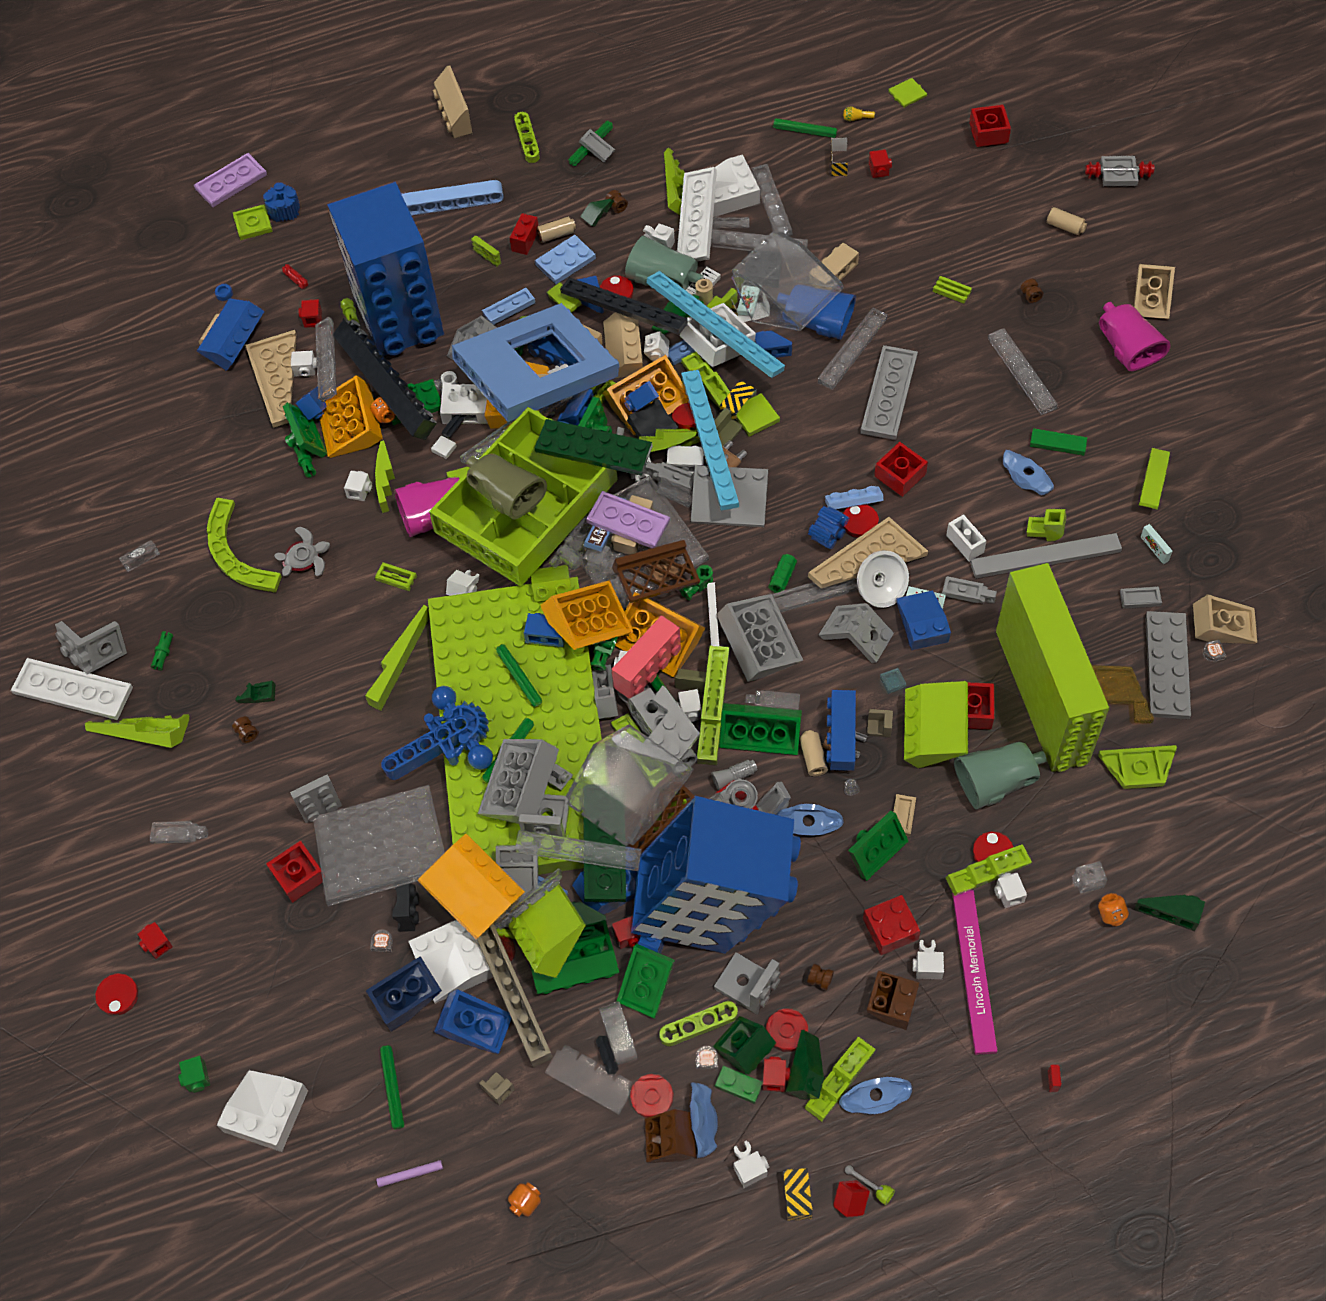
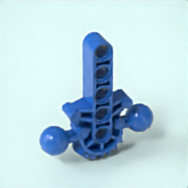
[381,685,493,780]

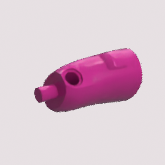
[1099,302,1171,371]
[394,477,459,537]

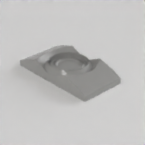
[496,845,539,927]

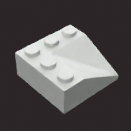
[713,155,760,217]
[680,303,756,367]
[409,920,493,1003]
[217,1070,308,1152]

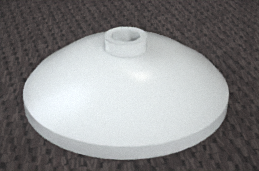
[857,550,909,607]

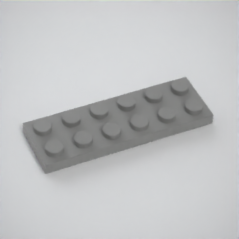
[861,345,918,440]
[1145,611,1191,719]

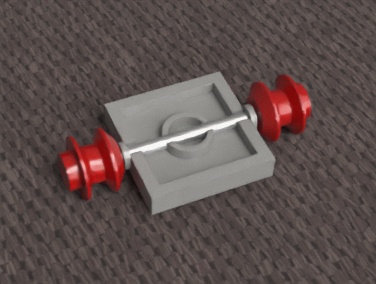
[1085,156,1154,186]

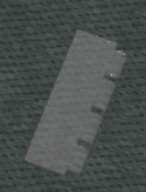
[494,868,562,929]
[545,1045,632,1115]

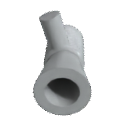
[711,760,757,791]

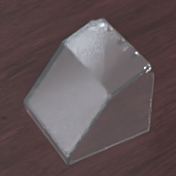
[732,231,844,331]
[566,724,694,846]

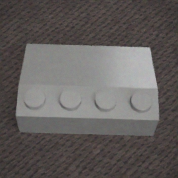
[691,465,768,527]
[716,594,803,682]
[478,739,559,824]

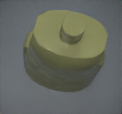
[466,453,547,519]

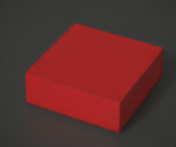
[1048,1064,1061,1092]

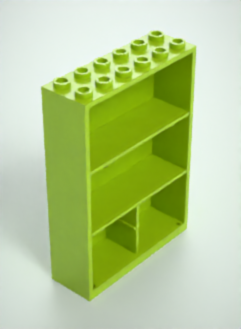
[429,407,618,587]
[996,563,1109,772]

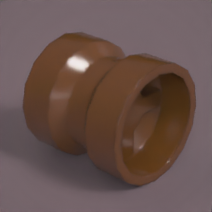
[605,190,628,213]
[1020,278,1044,303]
[232,716,259,744]
[807,963,834,991]

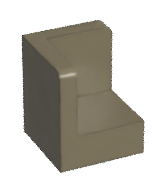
[867,709,893,737]
[479,1073,515,1106]

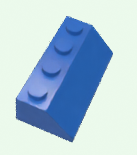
[197,298,264,371]

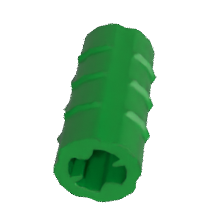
[768,554,797,594]

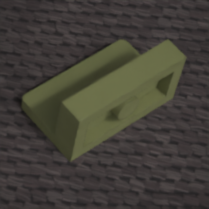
[714,407,742,446]
[675,668,707,693]

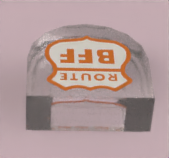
[1203,640,1226,661]
[370,929,393,952]
[696,1046,718,1069]

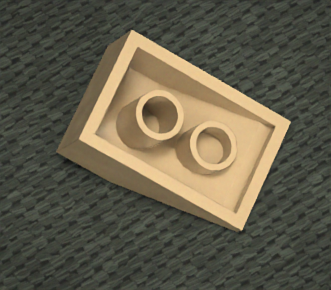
[1134,264,1175,319]
[1193,595,1257,644]

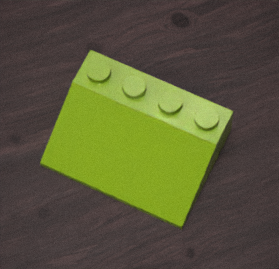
[904,681,968,768]
[508,880,586,978]

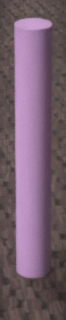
[377,1160,443,1187]

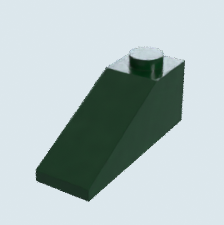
[1134,895,1205,931]
[786,1030,824,1099]

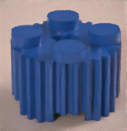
[263,182,300,222]
[808,506,849,549]

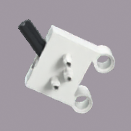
[440,371,488,439]

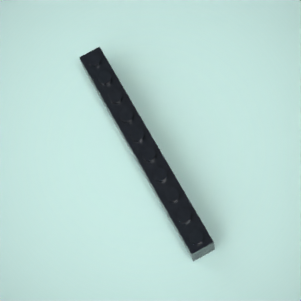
[333,318,437,440]

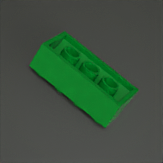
[719,703,802,755]
[531,933,619,994]

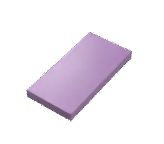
[194,153,267,207]
[586,491,670,548]

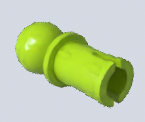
[340,298,359,323]

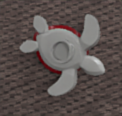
[274,527,330,577]

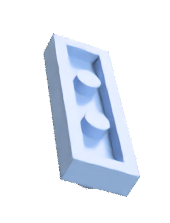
[482,288,535,325]
[825,486,883,509]

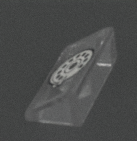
[119,540,160,572]

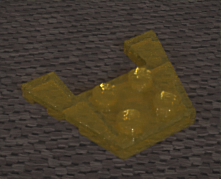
[1092,665,1154,723]

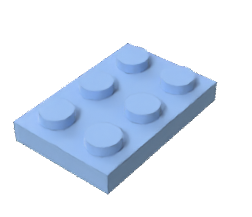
[535,235,596,284]

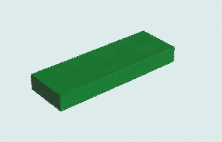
[1030,428,1088,456]

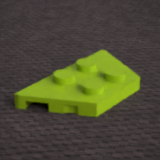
[1098,745,1177,789]

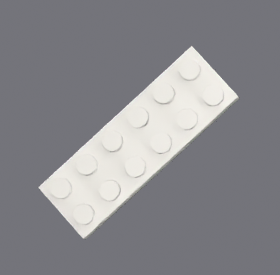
[677,167,717,261]
[11,658,133,720]

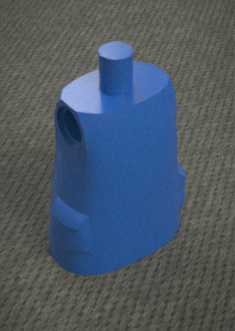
[776,285,856,340]

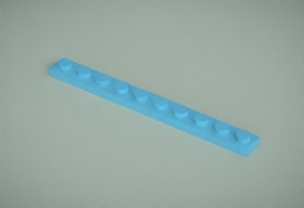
[646,271,785,378]
[681,370,739,511]

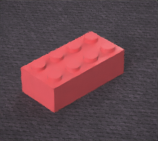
[612,615,681,698]

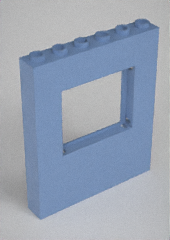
[452,303,620,422]

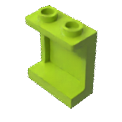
[531,564,571,602]

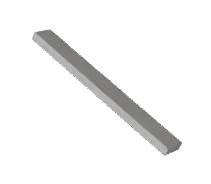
[970,533,1122,578]

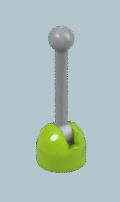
[845,1165,895,1205]

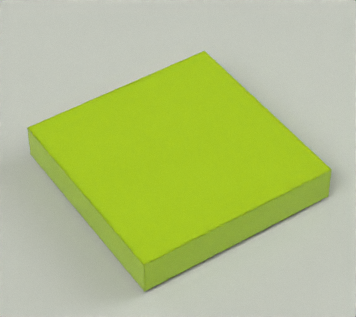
[233,204,273,240]
[736,393,780,437]

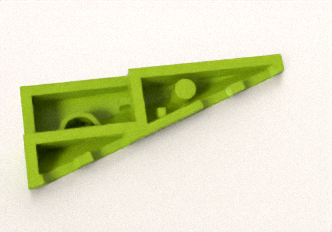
[664,148,685,215]
[85,714,189,748]

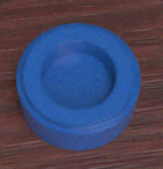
[215,284,233,301]

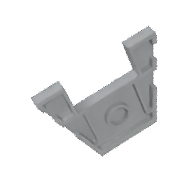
[616,686,700,767]

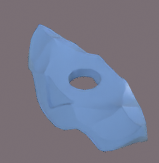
[1003,450,1054,495]
[776,804,844,836]
[839,1077,912,1114]
[690,1082,718,1158]

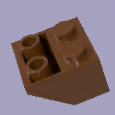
[867,971,919,1030]
[645,1109,696,1163]

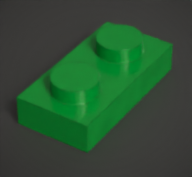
[715,1066,763,1104]

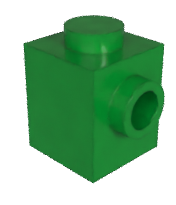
[178,1055,210,1092]

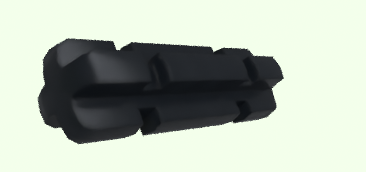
[596,1035,619,1075]

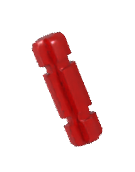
[282,264,309,289]

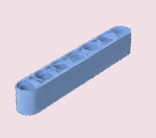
[402,180,503,215]

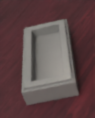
[579,129,615,163]
[1120,587,1162,609]

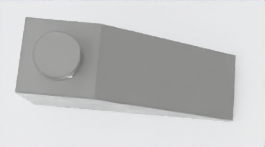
[592,665,618,719]

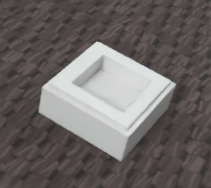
[431,436,457,459]

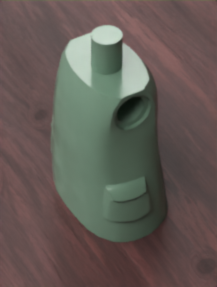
[625,236,704,290]
[954,742,1047,809]

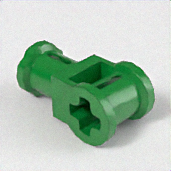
[679,565,713,601]
[590,637,618,671]

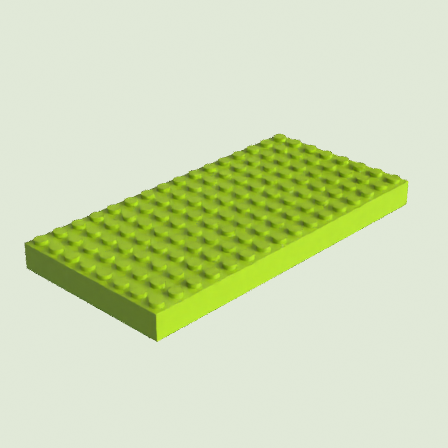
[428,577,609,875]

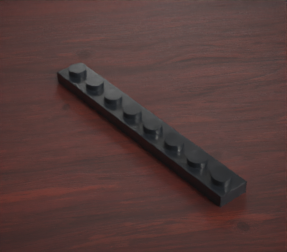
[560,277,688,335]

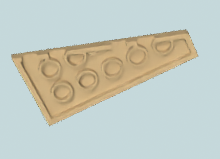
[245,330,297,428]
[808,517,928,588]

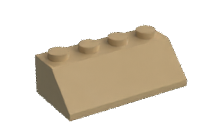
[433,66,472,138]
[603,312,643,378]

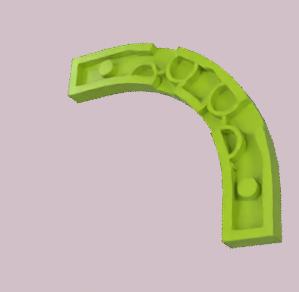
[207,498,282,592]

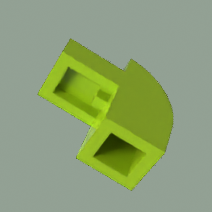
[1027,509,1066,541]

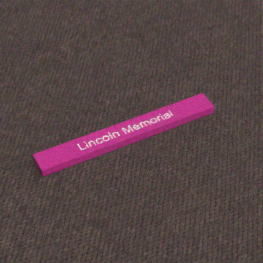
[952,890,997,1055]

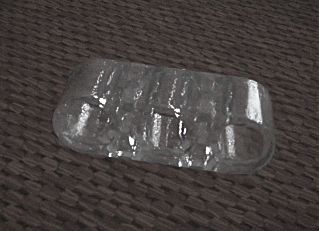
[599,1001,638,1065]

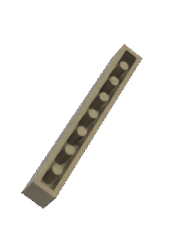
[477,924,553,1068]

